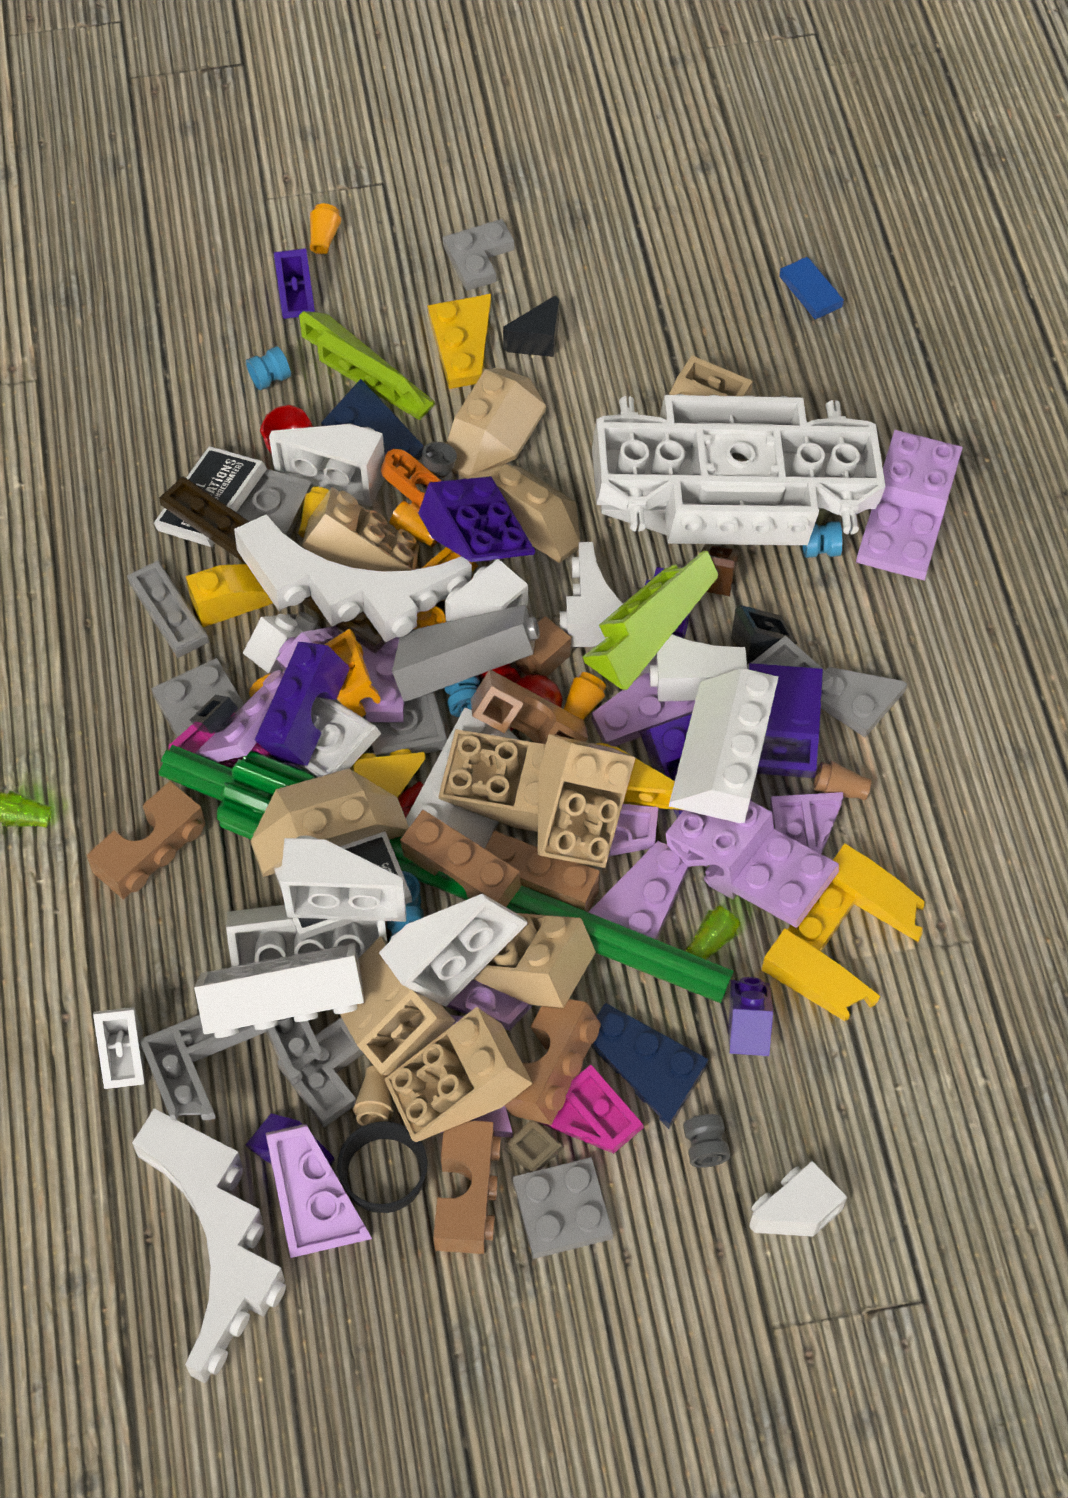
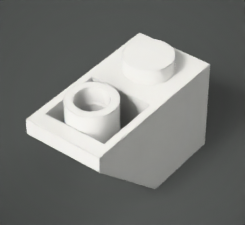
[445,559,528,622]
[243,612,321,674]
[749,1161,847,1237]

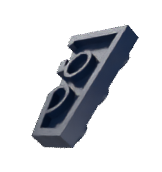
[321,379,424,468]
[591,1003,709,1130]

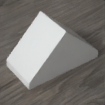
[93,1007,145,1089]

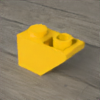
[349,749,425,798]

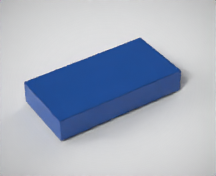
[779,257,844,320]

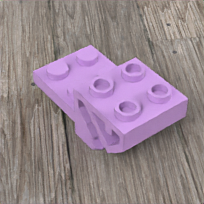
[856,430,963,581]
[666,801,839,928]

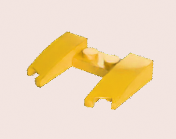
[762,843,924,1021]

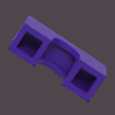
[254,641,350,766]

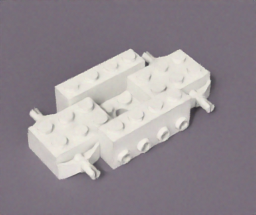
[592,394,886,545]

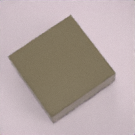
[504,1120,562,1173]

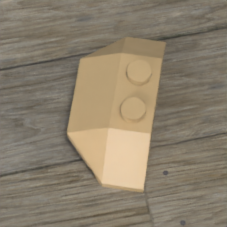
[446,367,546,478]
[465,464,581,563]
[251,769,409,877]

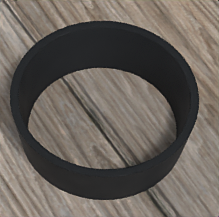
[337,1121,428,1213]

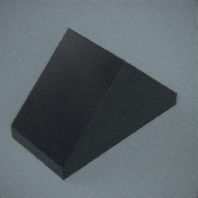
[503,295,559,357]
[731,605,797,665]

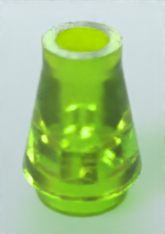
[0,790,52,828]
[686,905,741,960]

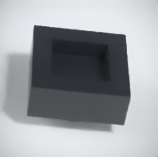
[190,694,238,734]

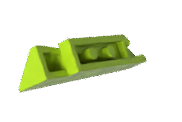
[299,311,435,420]
[582,551,718,690]

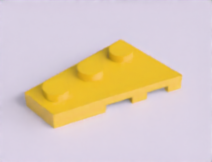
[427,294,491,389]

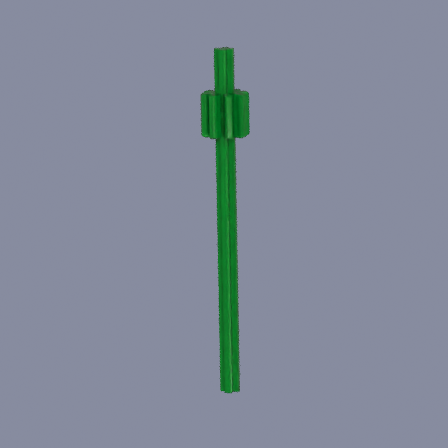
[158,745,734,1004]

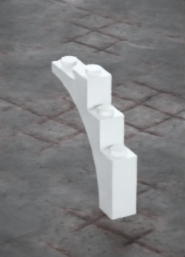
[234,514,472,642]
[560,542,747,701]
[132,1109,286,1383]

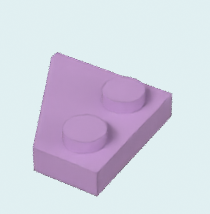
[770,792,843,854]

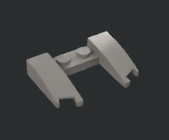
[139,1015,324,1120]

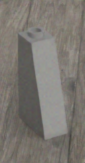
[392,604,540,701]

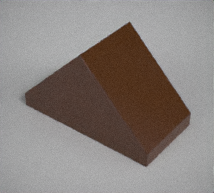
[701,544,740,597]

